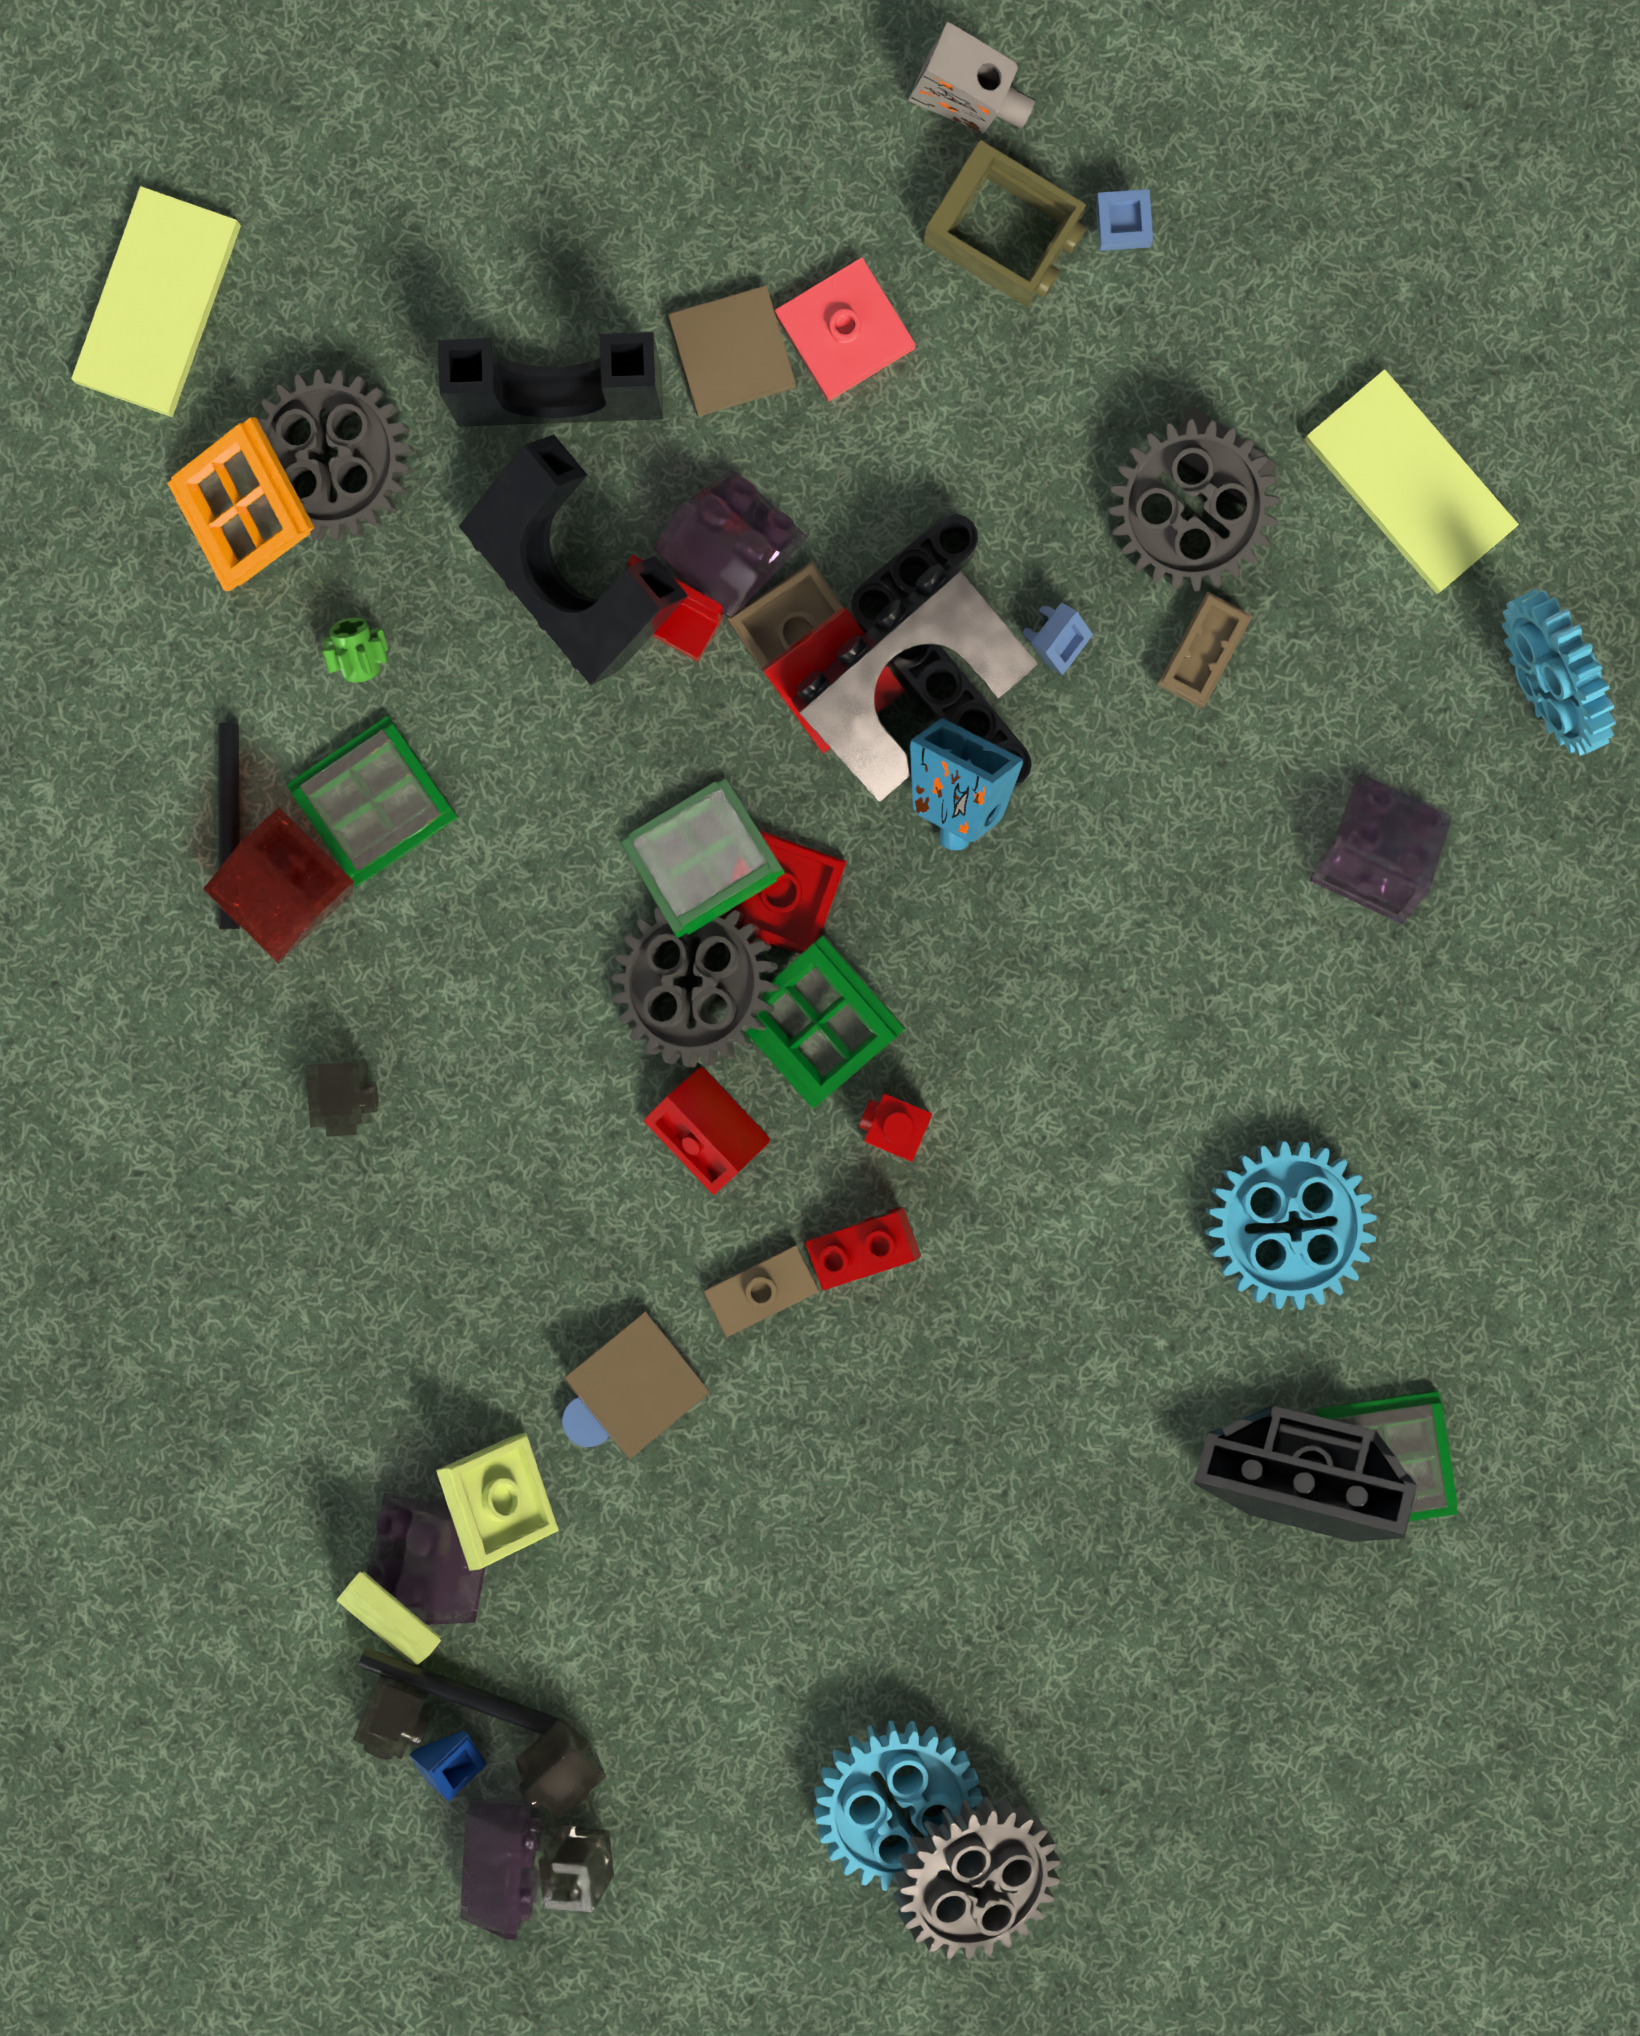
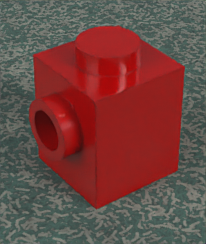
[858,1093,932,1162]

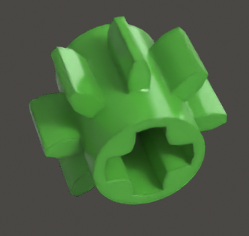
[322,618,388,683]

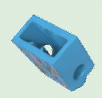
[910,718,1023,850]

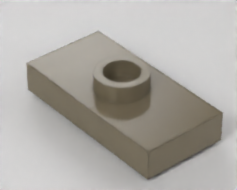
[1157,592,1253,709]
[704,1244,819,1338]

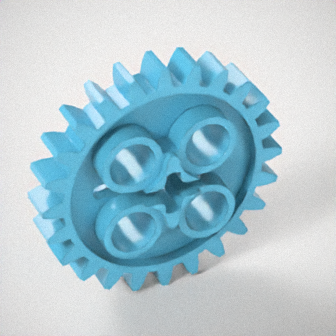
[1502,589,1616,756]
[1205,1141,1377,1310]
[813,1720,983,1891]

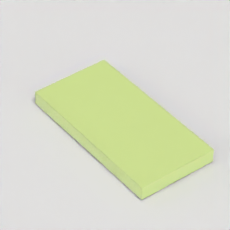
[71,186,241,417]
[1304,369,1519,594]

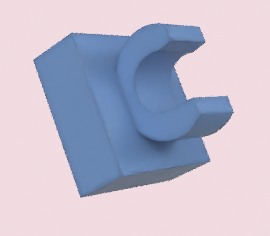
[1096,189,1153,251]
[1023,602,1093,676]

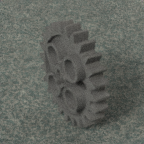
[244,369,415,542]
[1109,418,1280,591]
[611,898,779,1067]
[893,1797,1061,1960]

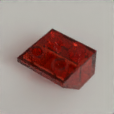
[203,807,354,964]

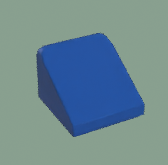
[409,1731,487,1802]

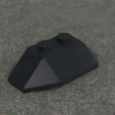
[1194,1405,1417,1542]

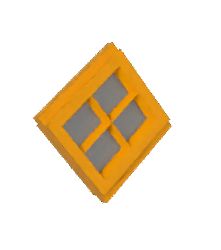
[167,417,315,591]

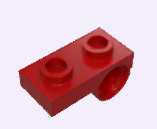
[805,1207,921,1291]

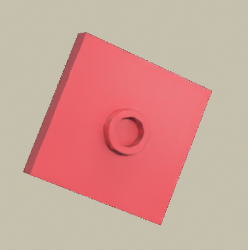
[774,257,916,402]

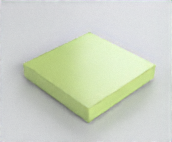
[436,1433,559,1571]
[336,1571,441,1666]

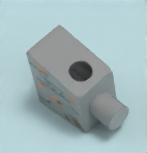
[908,22,1036,133]

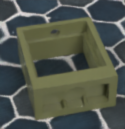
[924,140,1087,308]

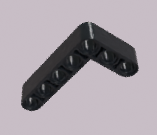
[851,514,1032,790]

